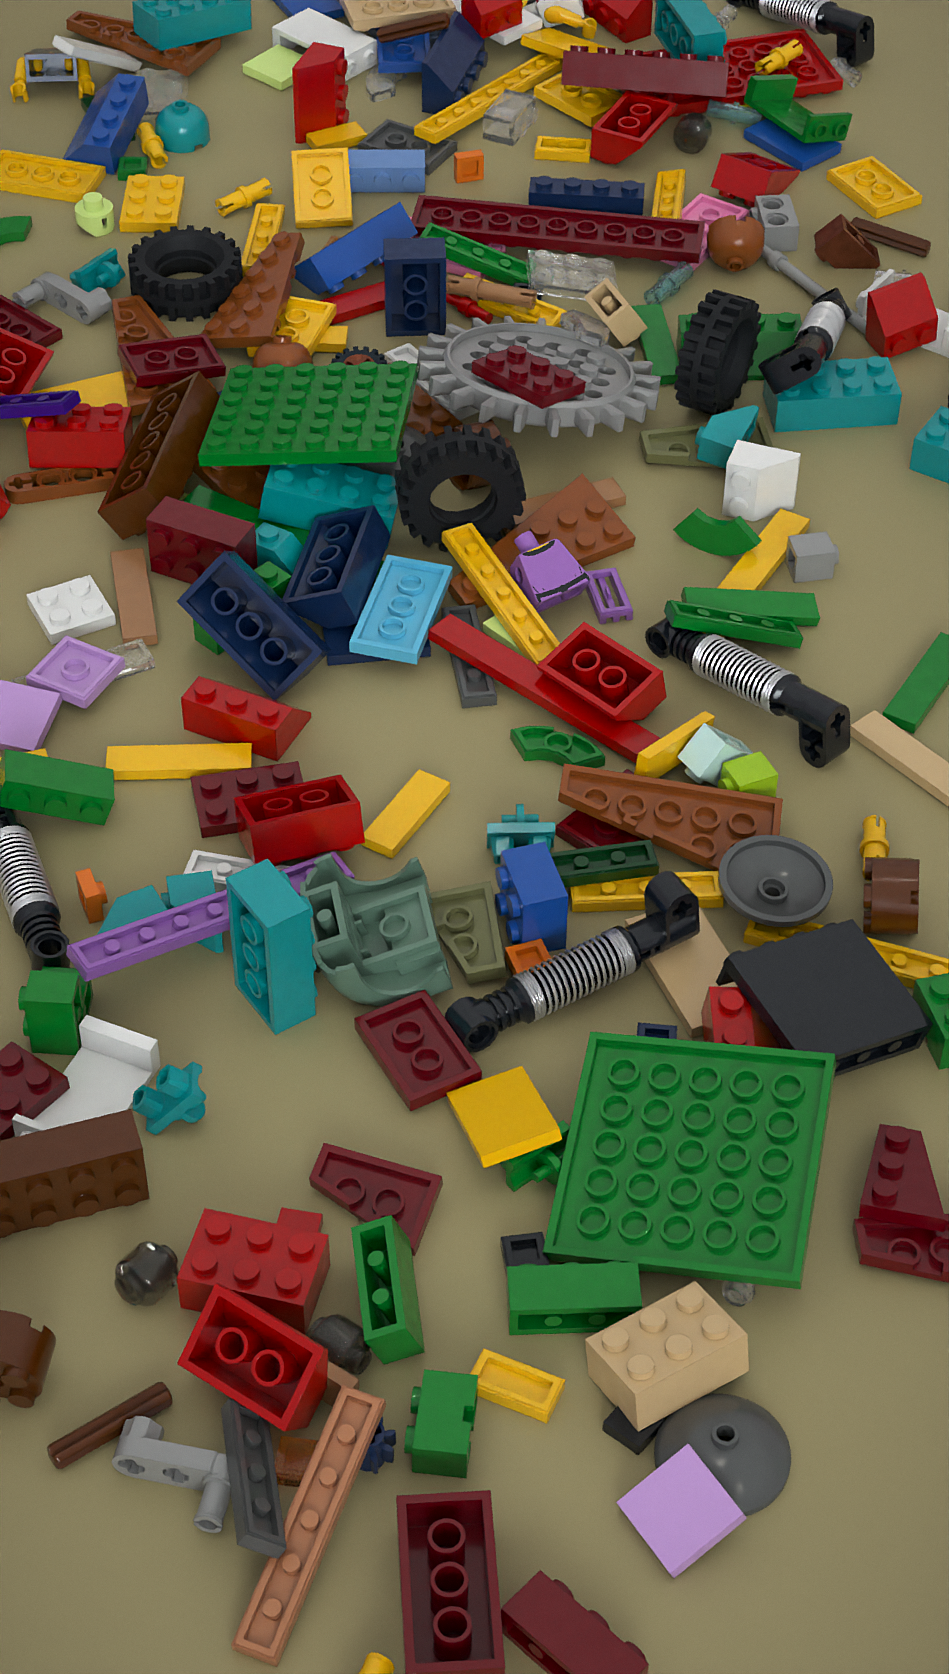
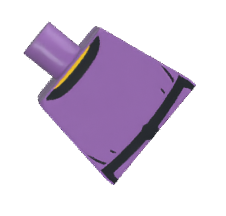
[510,531,591,613]

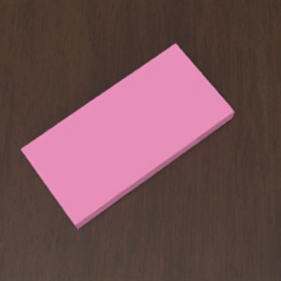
[661,193,749,273]

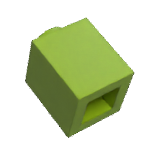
[718,751,778,797]

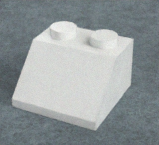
[722,440,801,521]

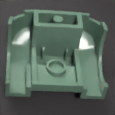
[300,853,453,1007]

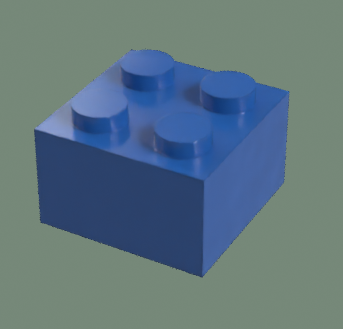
[495,842,568,952]

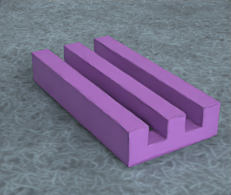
[586,568,633,624]

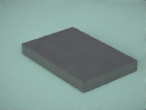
[358,119,457,176]

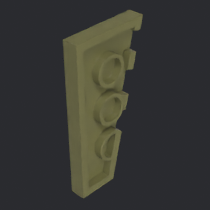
[639,417,773,468]

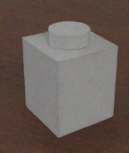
[785,531,839,583]

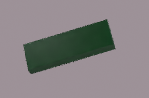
[550,840,659,887]

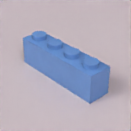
[348,150,425,193]

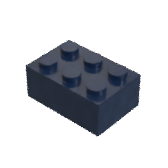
[383,237,446,337]

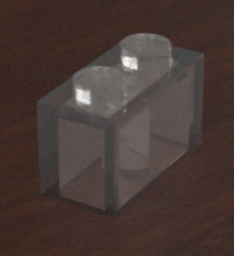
[483,89,538,146]

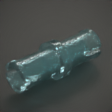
[706,99,762,125]
[644,261,694,305]

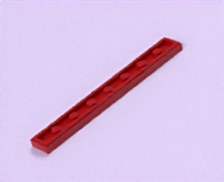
[428,614,661,763]

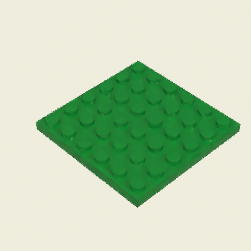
[198,361,418,467]
[543,1031,836,1289]

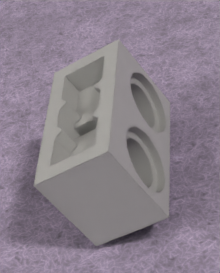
[749,194,799,252]

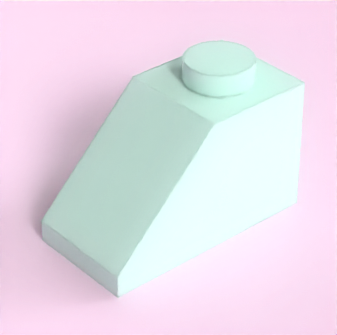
[677,723,753,786]

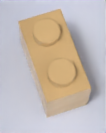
[584,278,648,347]

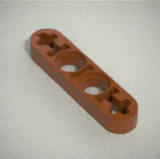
[4,468,118,504]

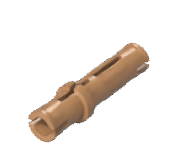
[446,274,537,309]

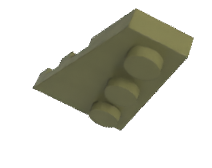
[431,881,507,984]

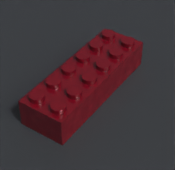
[561,45,730,97]

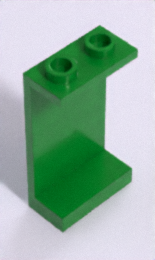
[744,74,853,143]

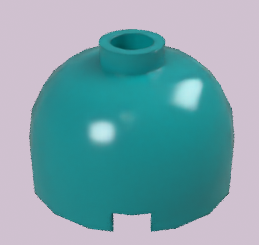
[155,100,210,153]

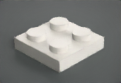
[26,575,116,645]

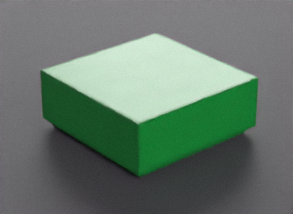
[117,157,148,181]

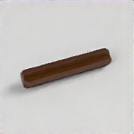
[376,12,450,43]
[851,217,931,257]
[47,1382,173,1469]

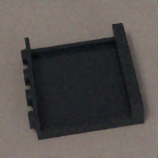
[716,919,933,1077]

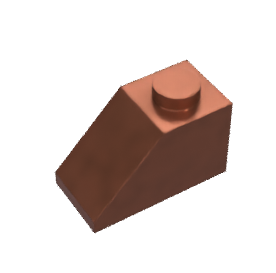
[814,214,880,269]

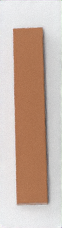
[231,1385,386,1667]

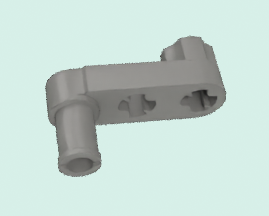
[12,272,112,324]
[112,1416,231,1533]

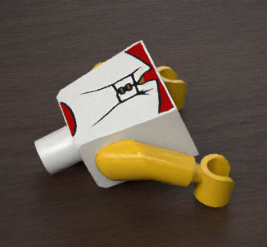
[523,0,597,39]

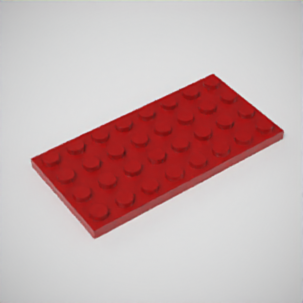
[620,28,843,117]

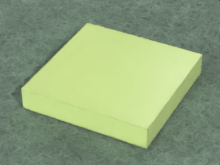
[242,44,302,91]

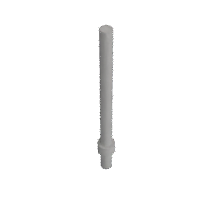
[761,244,866,334]

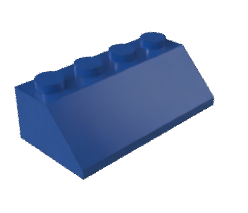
[63,73,149,175]
[295,202,418,295]

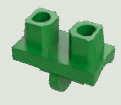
[500,1120,570,1192]

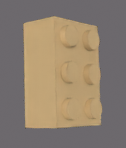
[585,1281,749,1432]

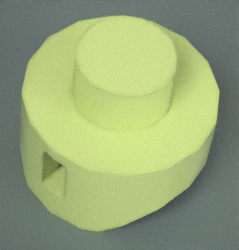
[75,192,115,237]

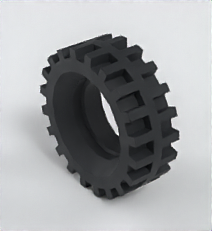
[128,225,243,322]
[674,289,761,415]
[395,424,526,552]

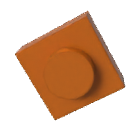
[454,149,484,184]
[75,868,108,924]
[505,938,552,975]

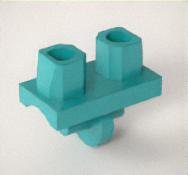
[69,248,126,293]
[486,804,555,864]
[133,1061,206,1135]

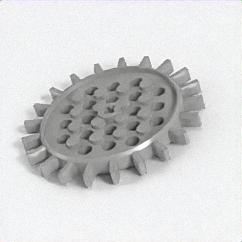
[417,316,661,437]

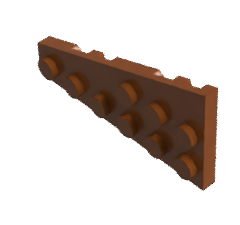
[66,10,221,77]
[201,231,305,349]
[112,295,216,416]
[448,473,636,609]
[558,763,783,871]

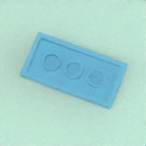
[349,554,453,665]

